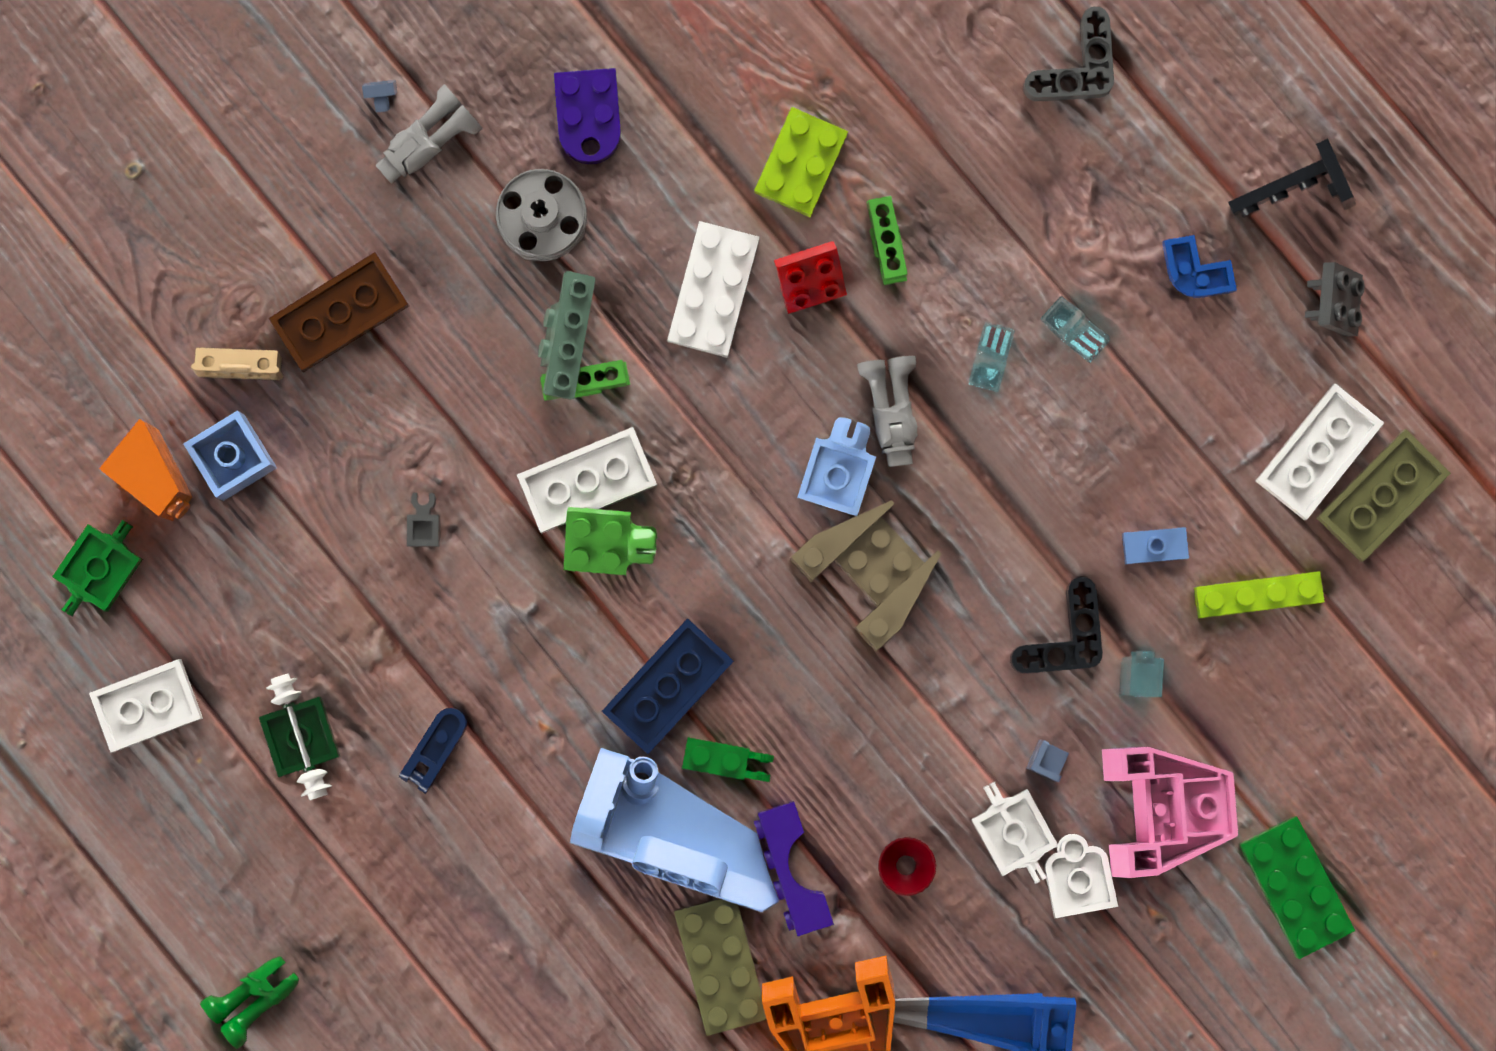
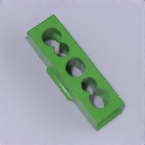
[867,196,908,285]
[540,360,630,401]

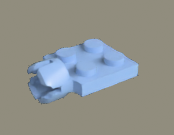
[797,417,876,516]

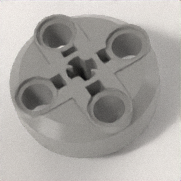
[496,169,587,261]

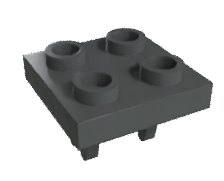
[1304,262,1365,336]

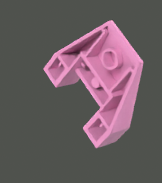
[1102,747,1238,878]

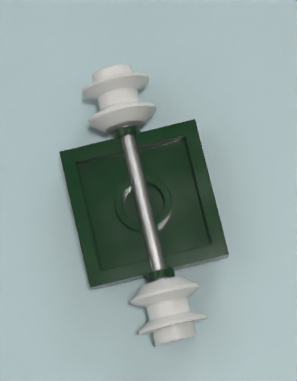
[259,674,341,801]

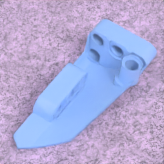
[570,748,779,912]

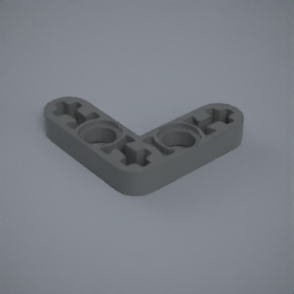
[1023,6,1114,102]

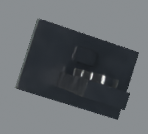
[1228,139,1356,218]

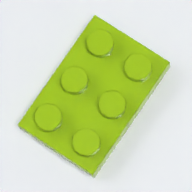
[754,107,848,218]

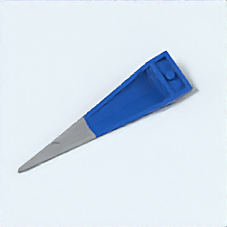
[894,993,1076,1051]

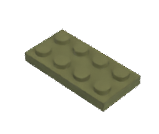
[1316,429,1451,562]
[674,898,767,1036]

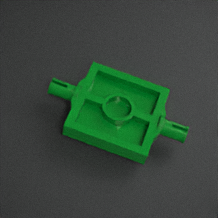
[52,520,143,617]

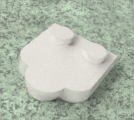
[1044,834,1118,919]

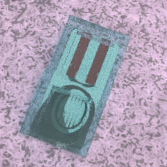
[1041,296,1110,363]
[968,321,1015,392]

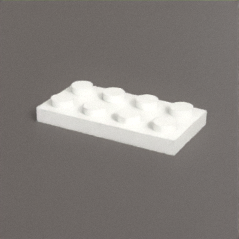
[667,221,760,358]
[1256,384,1384,520]
[517,427,657,534]

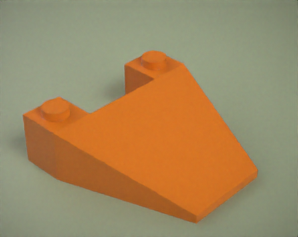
[762,956,895,1051]

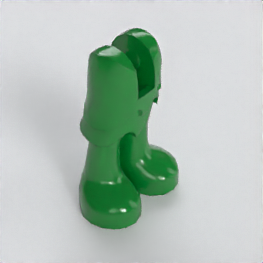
[200,956,299,1049]

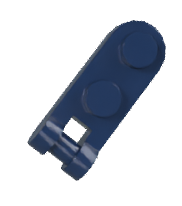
[399,708,467,794]

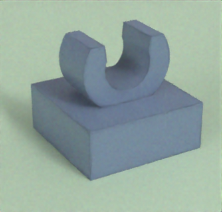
[362,80,397,112]

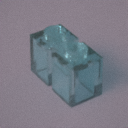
[1119,651,1164,698]

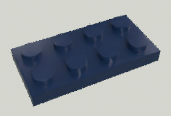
[601,618,734,754]

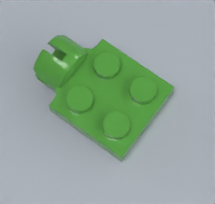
[563,507,657,575]

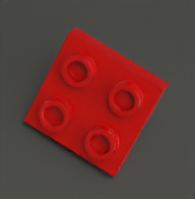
[774,241,847,314]

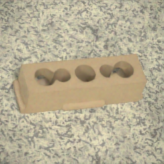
[191,348,283,380]

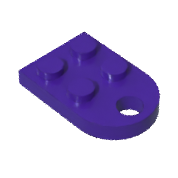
[554,68,621,164]

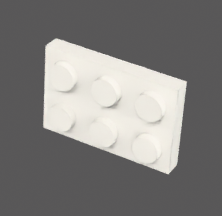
[89,659,203,753]

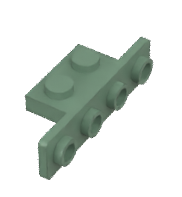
[538,271,595,400]

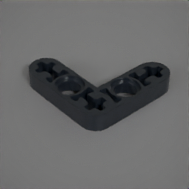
[1010,577,1103,674]

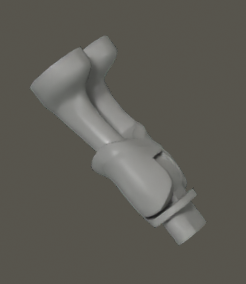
[376,84,483,184]
[857,356,918,467]

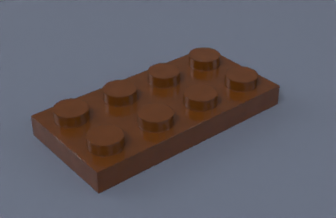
[268,252,409,373]

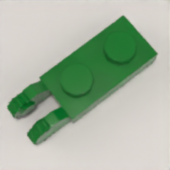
[682,737,774,782]

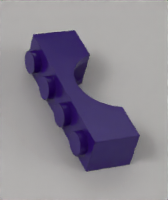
[754,801,834,936]

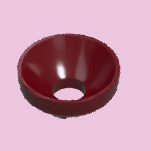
[878,837,936,896]

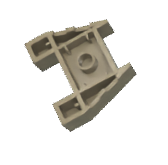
[790,500,941,651]

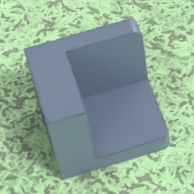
[1026,740,1069,782]

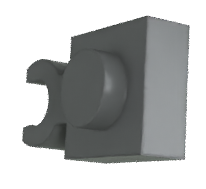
[407,493,440,547]

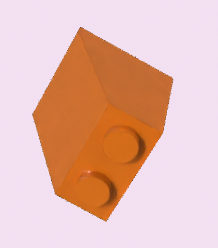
[99,419,192,521]

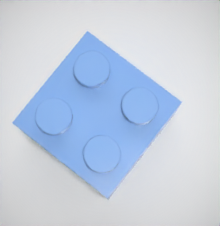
[183,411,277,501]

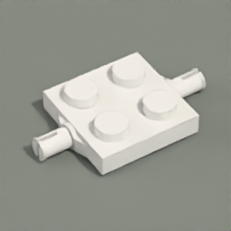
[971,782,1058,884]

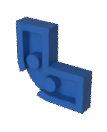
[1162,235,1237,298]

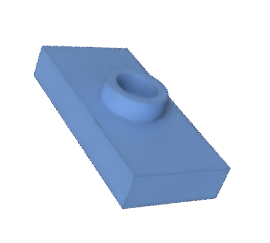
[1122,527,1189,564]

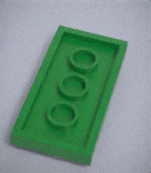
[1239,816,1355,959]

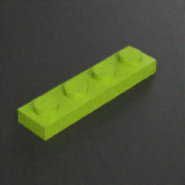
[1194,571,1325,619]

